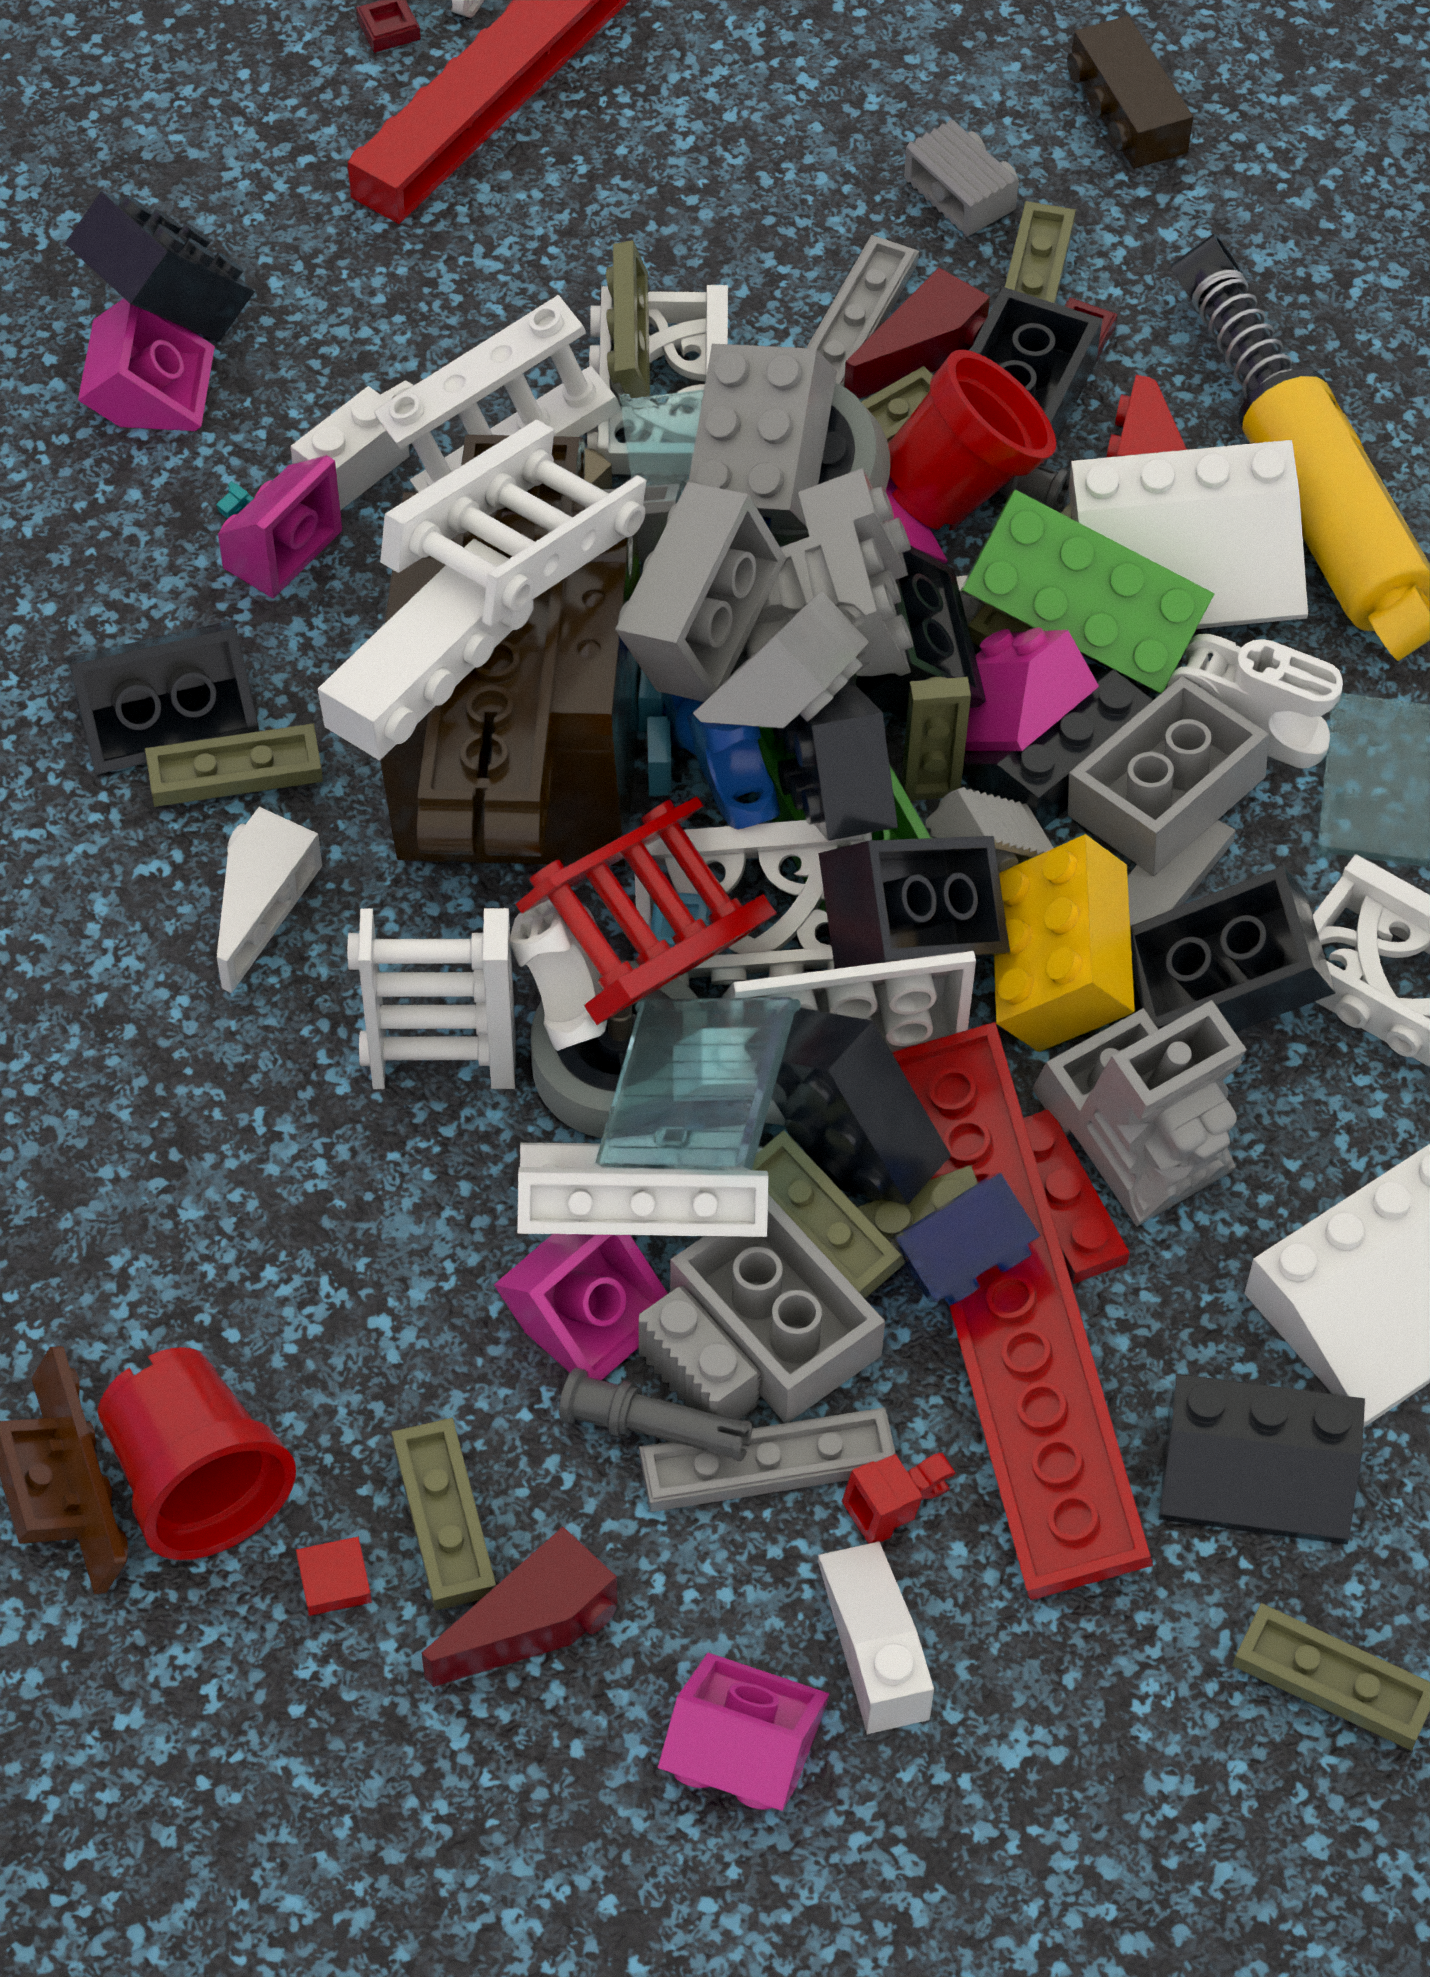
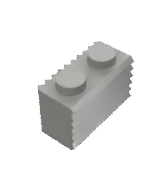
[904,119,1019,237]
[925,787,1054,873]
[639,1286,761,1420]

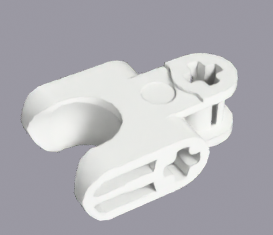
[1168,634,1343,768]
[509,900,607,1051]

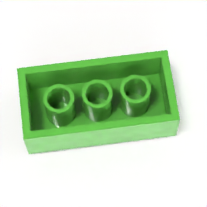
[960,490,1215,694]

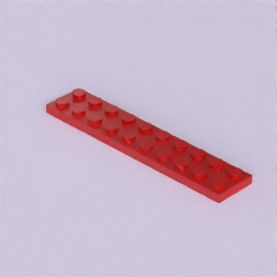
[892,1022,1154,1601]

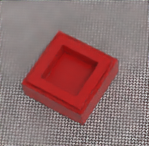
[296,1536,372,1616]

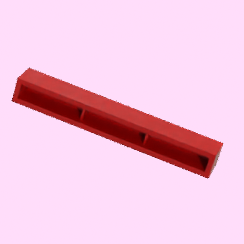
[347,0,630,224]

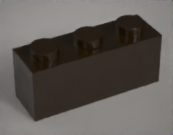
[1067,15,1193,169]

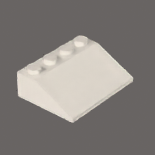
[1068,440,1308,629]
[721,951,976,1052]
[1244,1144,1430,1427]

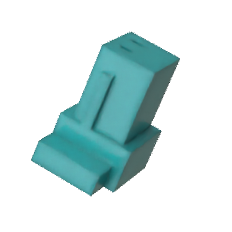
[216,481,254,519]

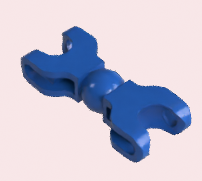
[662,692,780,830]

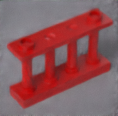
[515,796,777,1025]

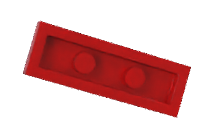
[1024,1109,1130,1284]

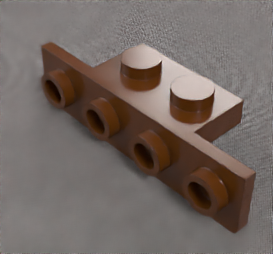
[0,1346,128,1594]

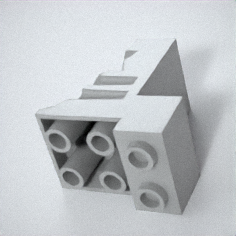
[730,468,913,676]
[1032,1000,1247,1227]

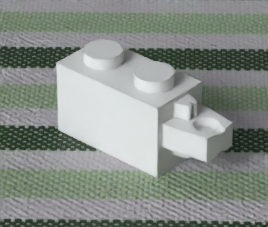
[291,380,414,511]

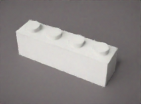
[318,539,534,760]

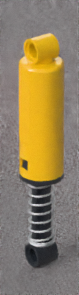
[1170,234,1430,661]

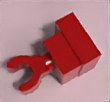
[841,1452,956,1544]

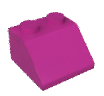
[78,298,215,431]
[218,455,342,599]
[965,627,1099,751]
[494,1234,668,1380]
[658,1652,830,1811]

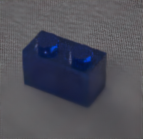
[889,1173,1041,1306]

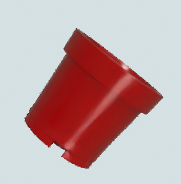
[888,350,1056,531]
[98,1347,296,1560]

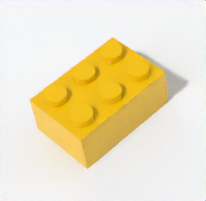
[994,834,1135,1052]

